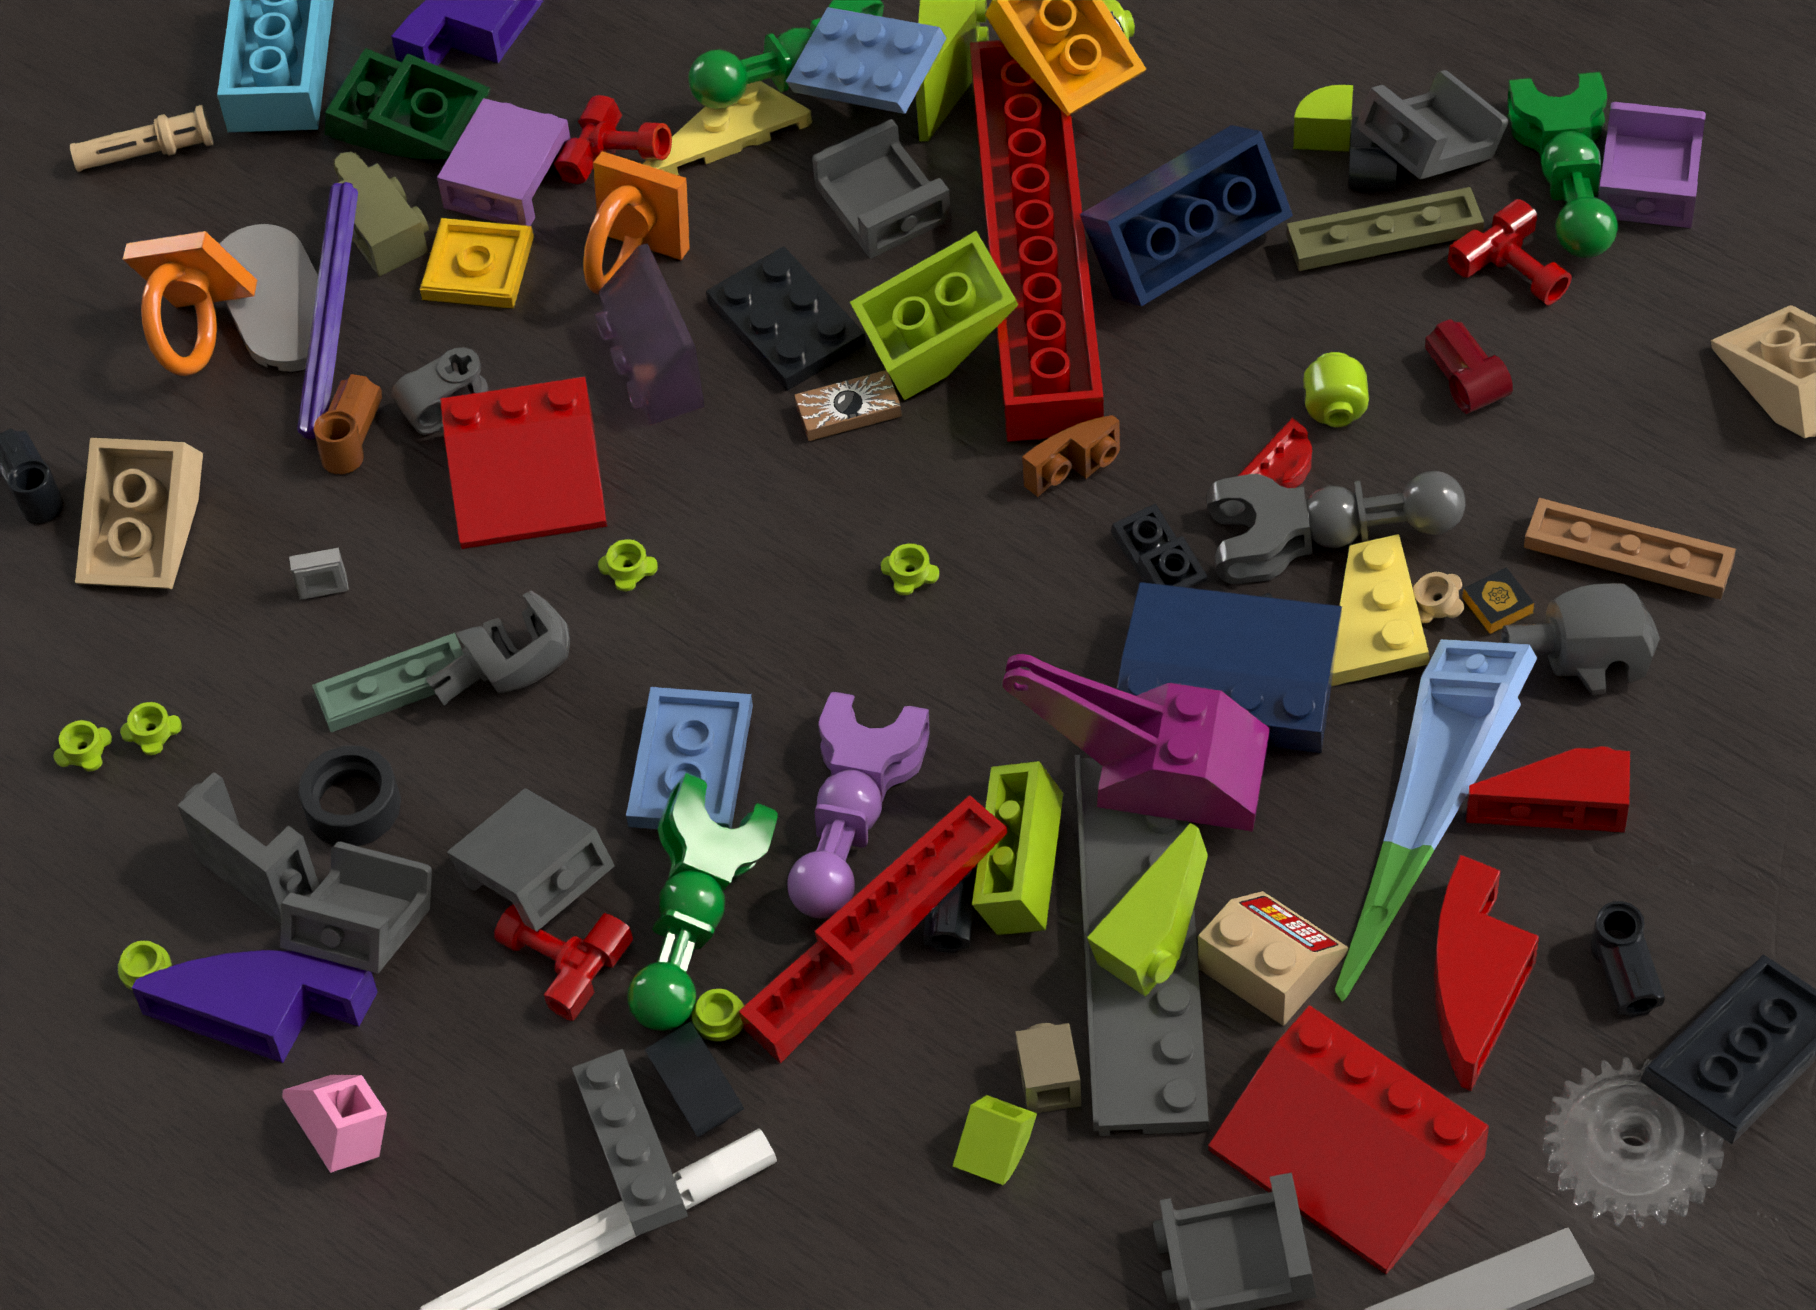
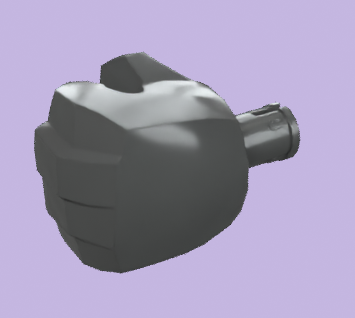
[1501,583,1660,696]
[426,590,570,706]

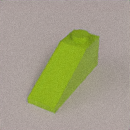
[1087,823,1208,997]

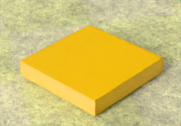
[420,218,534,309]

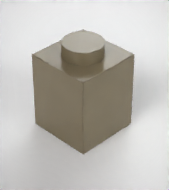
[1015,1023,1081,1113]

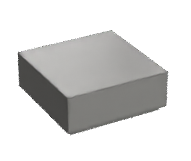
[289,548,349,599]

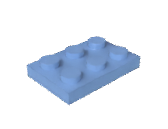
[786,7,947,114]
[626,687,753,829]

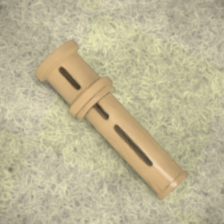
[70,105,214,172]

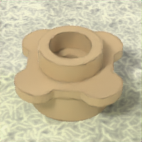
[1413,572,1464,623]

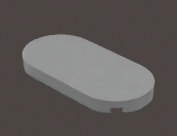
[220,224,340,372]

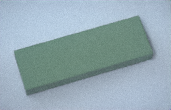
[312,633,464,732]

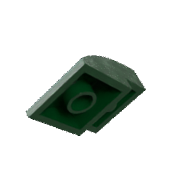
[325,48,491,160]

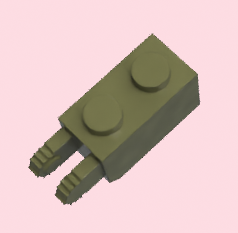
[333,151,429,277]

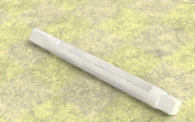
[420,1129,777,1310]

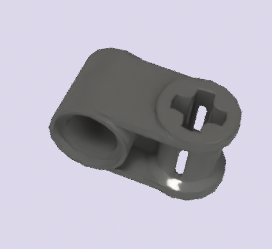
[391,347,489,435]

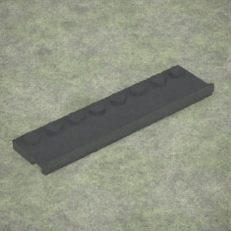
[1075,755,1209,1136]

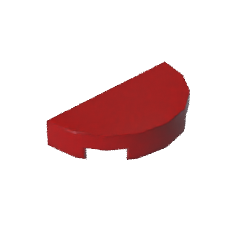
[1238,417,1312,488]

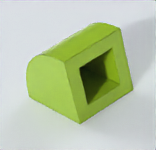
[1293,85,1353,151]
[953,1095,1037,1185]

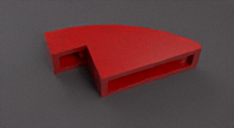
[1434,855,1539,1091]

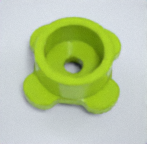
[598,539,658,591]
[881,544,939,595]
[120,702,182,755]
[53,720,112,772]

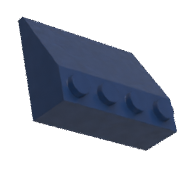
[1117,582,1342,753]

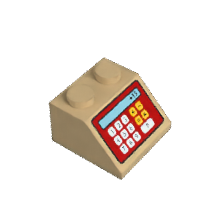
[1198,891,1348,1026]

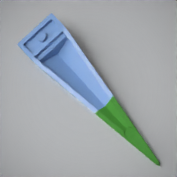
[1335,639,1537,1002]

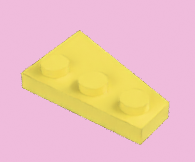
[1331,534,1430,686]

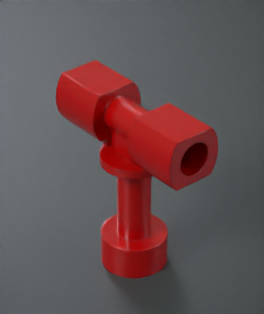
[554,95,672,184]
[1447,199,1572,305]
[494,904,633,1021]

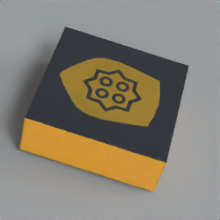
[1463,567,1534,634]

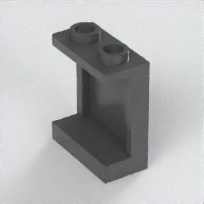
[1355,70,1508,179]
[812,119,951,259]
[177,772,319,923]
[447,788,615,932]
[280,842,432,974]
[1153,1172,1317,1310]

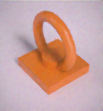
[583,151,690,296]
[123,231,258,376]

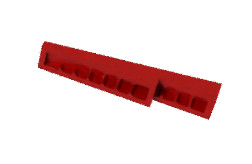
[739,795,1007,1064]

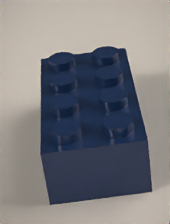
[1079,125,1293,306]

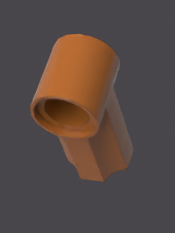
[313,374,382,474]

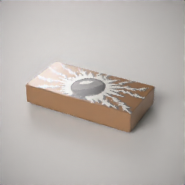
[794,370,902,441]

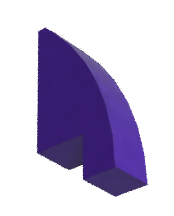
[391,0,544,66]
[132,950,378,1063]

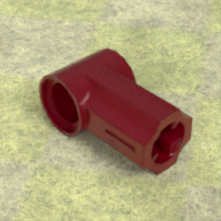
[1425,319,1513,414]

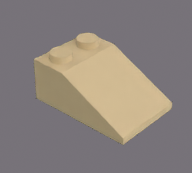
[1711,305,1816,438]
[75,438,203,589]

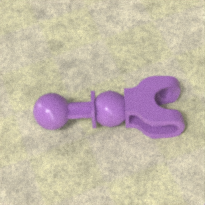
[787,692,930,919]

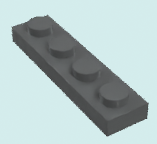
[572,1049,688,1236]

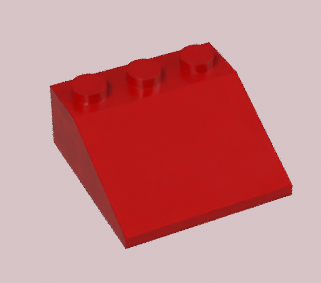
[440,377,607,549]

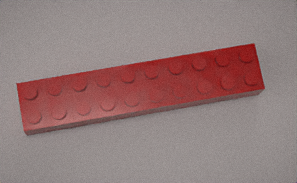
[970,40,1104,442]

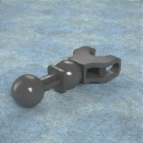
[1206,471,1466,584]

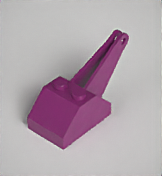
[1002,654,1270,832]

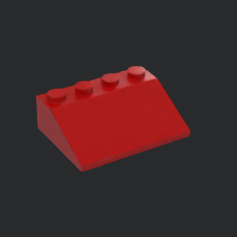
[1208,1005,1489,1274]

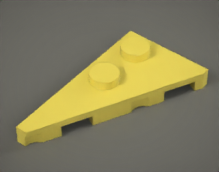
[643,81,812,175]

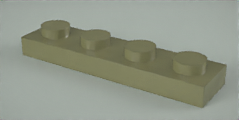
[1286,187,1484,271]

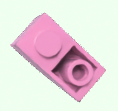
[282,1075,387,1173]

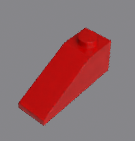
[1466,746,1630,833]

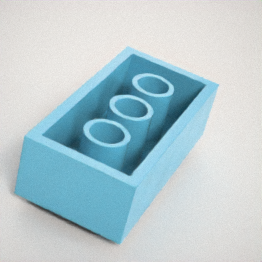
[217,0,334,132]

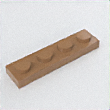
[1524,498,1736,600]

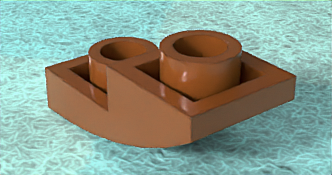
[1022,415,1120,497]

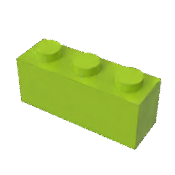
[972,761,1063,935]

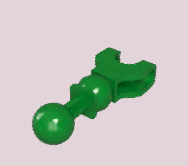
[688,0,884,109]
[1507,72,1618,258]
[627,773,778,1031]

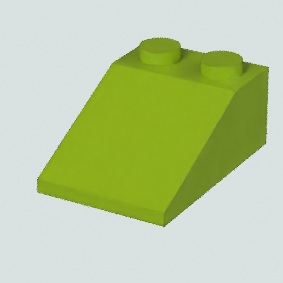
[916,0,989,141]
[850,231,1018,401]

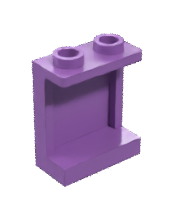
[437,98,571,226]
[1598,102,1706,228]

